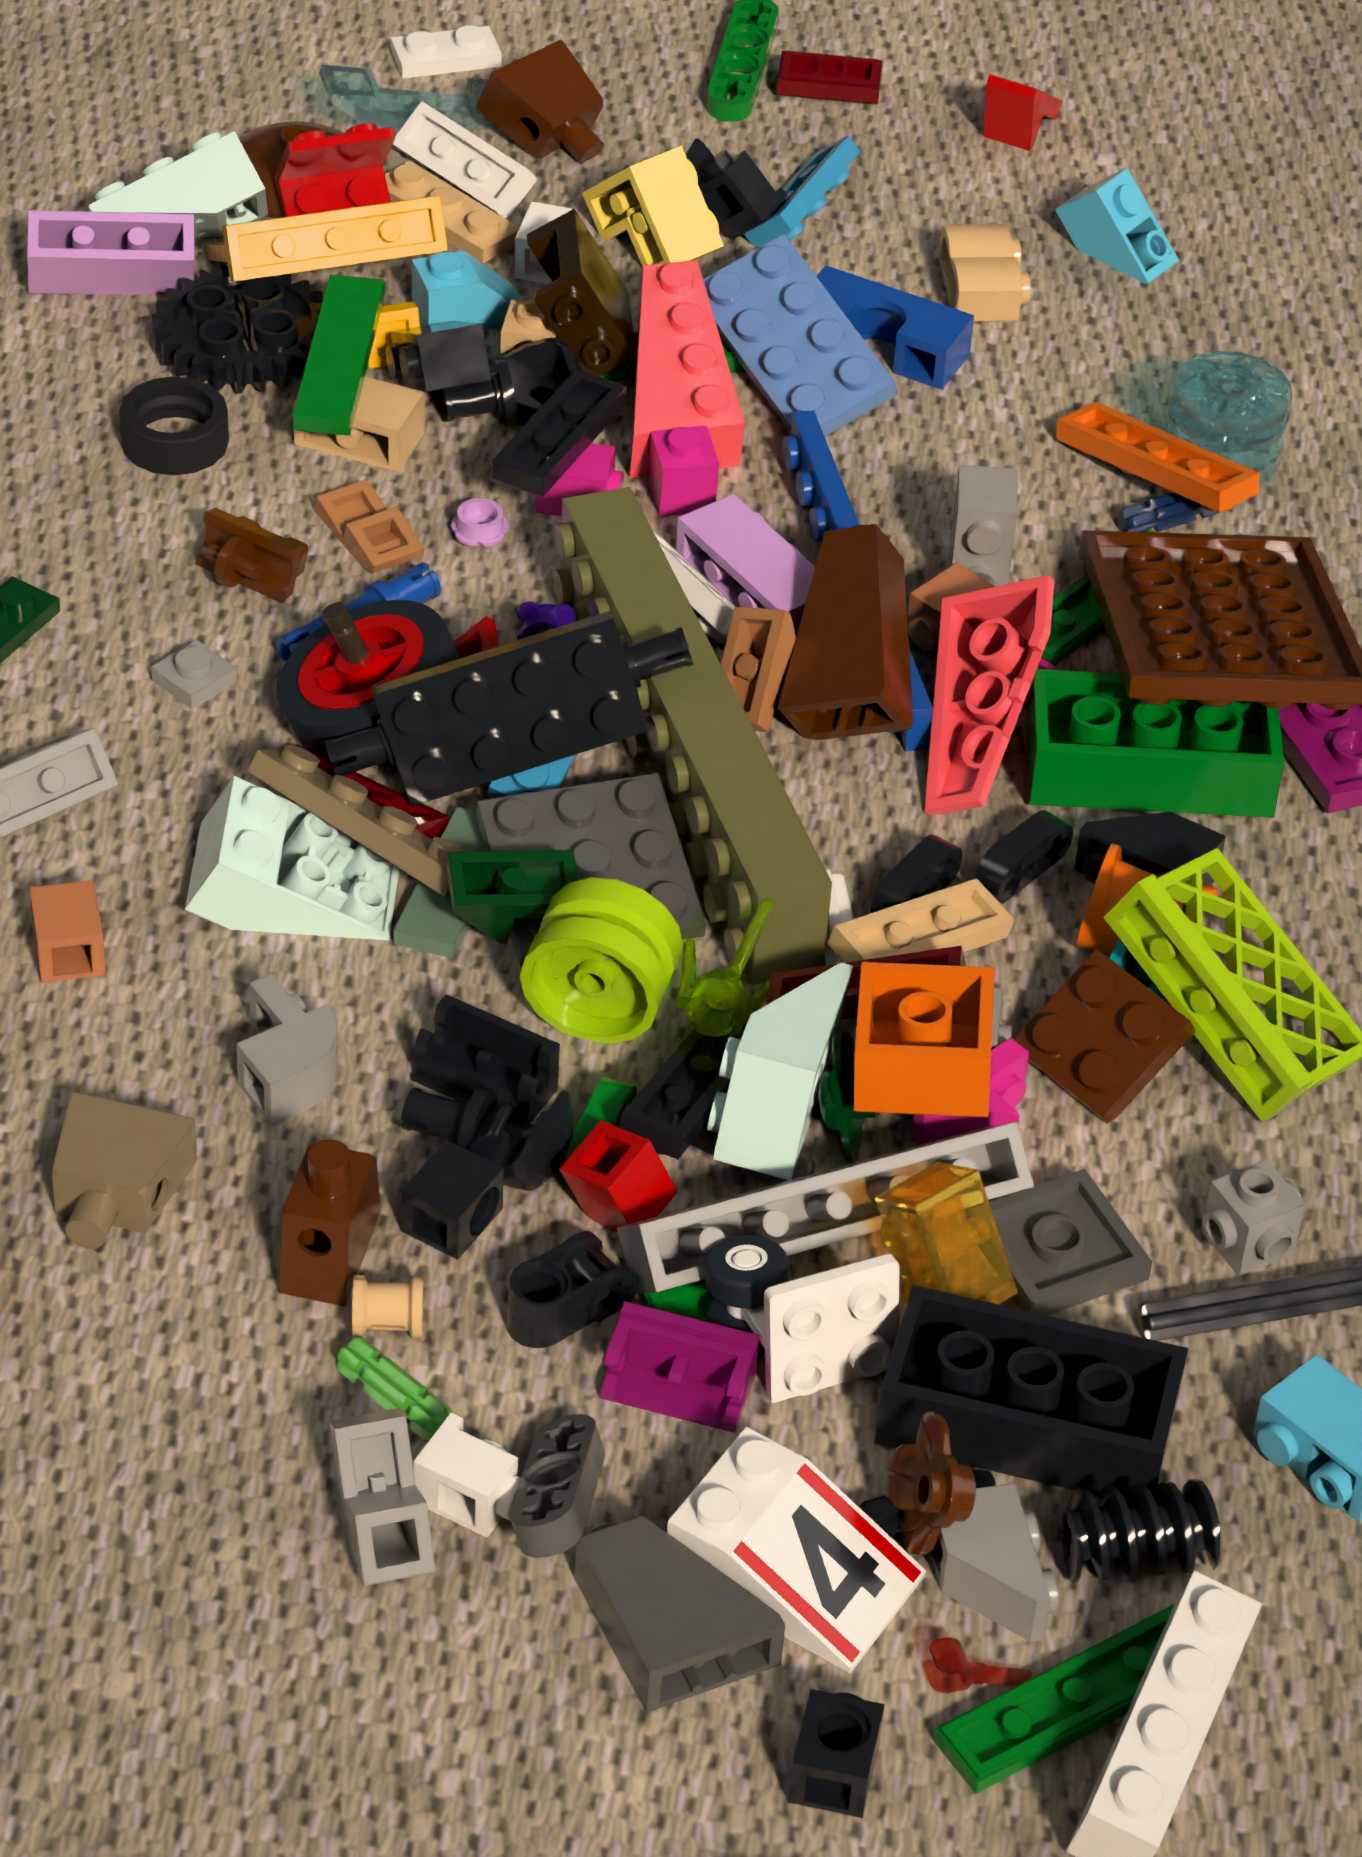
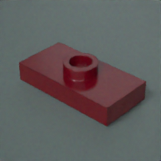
[776,50,883,104]

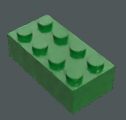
[1026,669,1284,818]

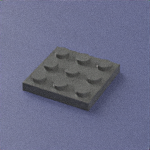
[476,773,706,967]

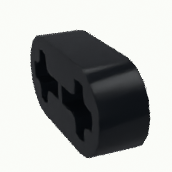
[974,810,1073,904]
[870,834,963,913]

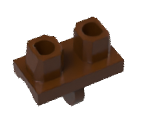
[196,508,308,603]

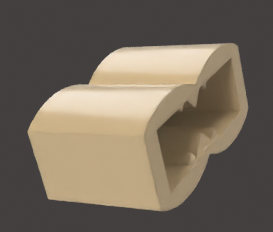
[938,224,1030,321]

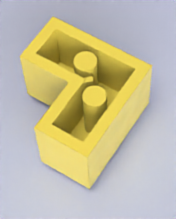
[582,146,724,267]

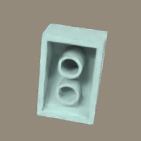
[707,962,853,1180]

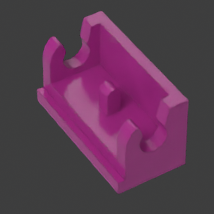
[600,1301,759,1433]

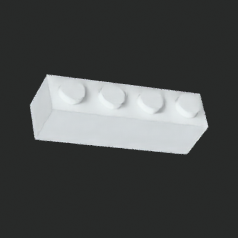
[1066,1570,1262,1857]

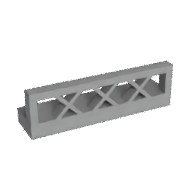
[0,728,119,838]

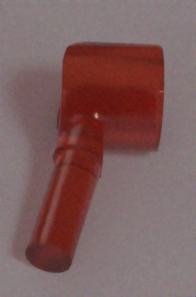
[923,1637,1032,1693]

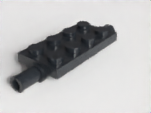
[325,611,694,807]

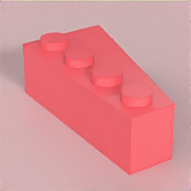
[629,260,745,478]

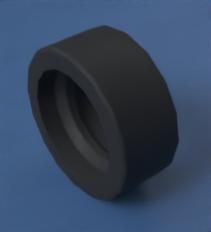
[119,376,229,475]

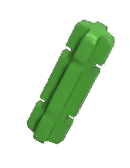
[337,1337,453,1442]

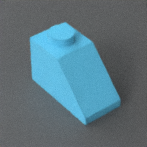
[412,251,523,331]

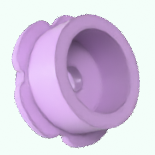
[451,498,509,547]

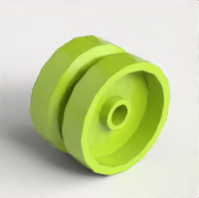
[519,877,683,1045]

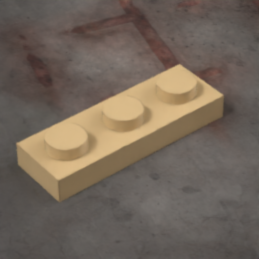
[385,161,519,263]
[827,878,1015,963]

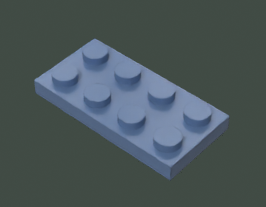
[703,234,898,436]

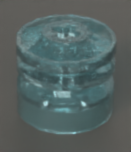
[1166,351,1292,490]

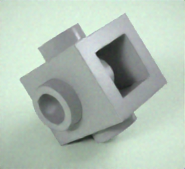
[1201,1159,1305,1276]

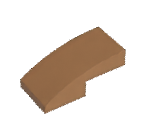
[314,479,425,574]

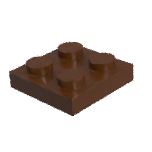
[1013,949,1196,1124]

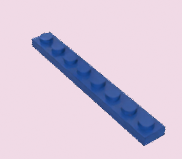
[782,410,933,752]

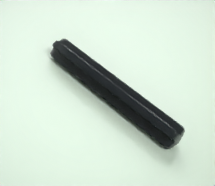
[1136,1264,1362,1341]

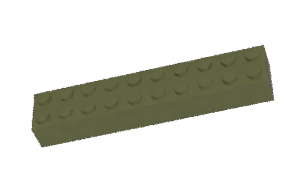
[552,487,832,985]

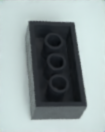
[874,1285,1189,1498]

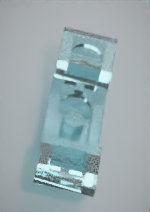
[319,64,498,133]

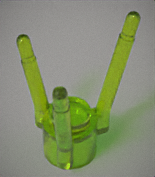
[675,899,782,1037]

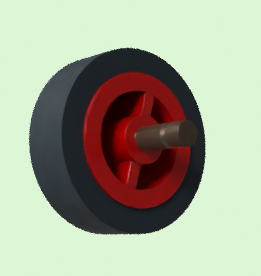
[277,600,462,760]

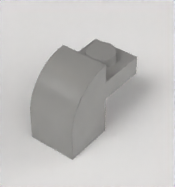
[236,973,338,1126]
[329,1408,436,1586]

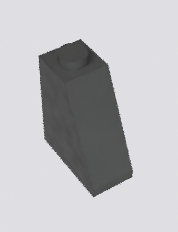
[574,1516,785,1713]

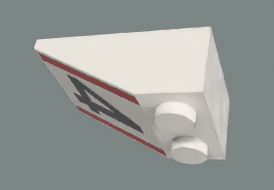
[667,1427,926,1673]

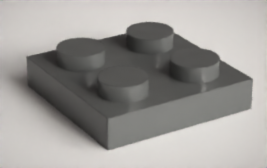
[965,1169,1152,1316]

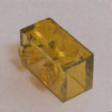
[874,1161,1018,1305]

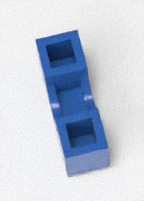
[816,265,974,390]

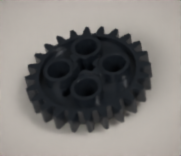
[152,265,323,393]

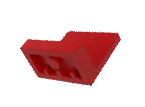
[274,123,395,217]

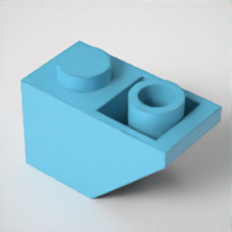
[1055,168,1179,284]
[1252,1354,1362,1522]

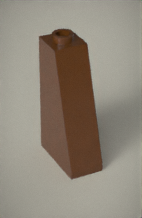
[778,524,913,740]

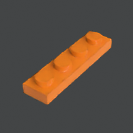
[1056,401,1260,513]

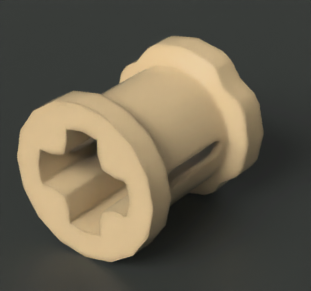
[352,1275,424,1338]

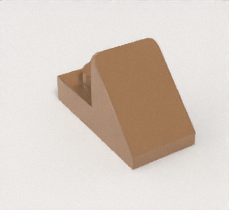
[721,607,796,732]

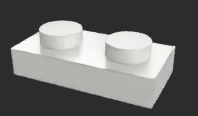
[391,25,502,79]

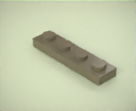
[247,744,465,897]

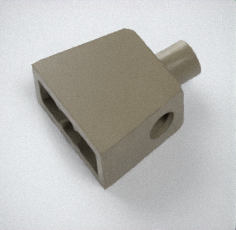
[52,1091,197,1249]

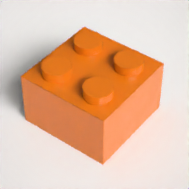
[854,962,995,1117]

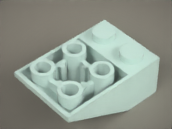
[88,131,268,237]
[185,776,399,940]

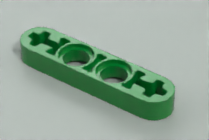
[707,0,778,122]

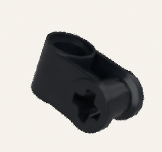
[506,1231,639,1348]

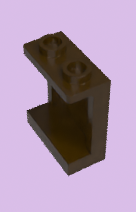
[527,209,637,377]

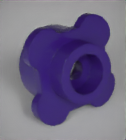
[517,601,576,640]

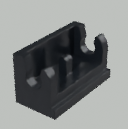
[411,994,560,1124]

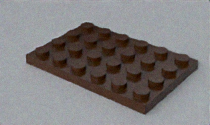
[1080,530,1362,710]

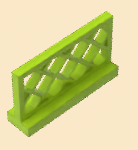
[1103,848,1362,1123]

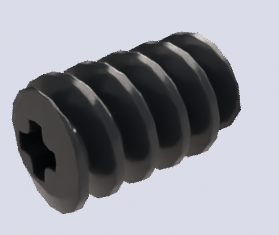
[1061,1479,1221,1583]

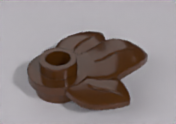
[885,1411,976,1555]

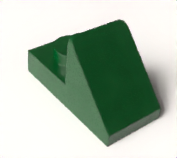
[445,850,578,944]

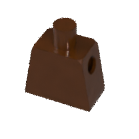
[476,39,604,164]
[279,1139,381,1307]

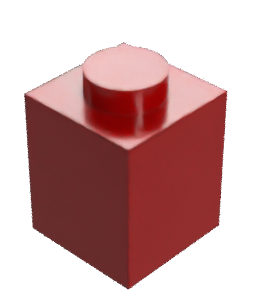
[560,1120,678,1232]

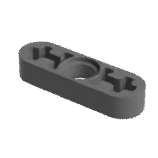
[510,1414,605,1558]

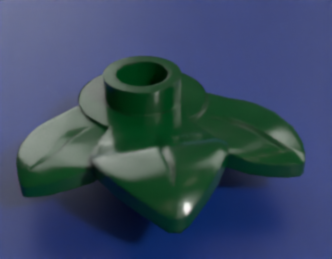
[819,1029,880,1162]

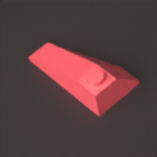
[924,575,1054,815]

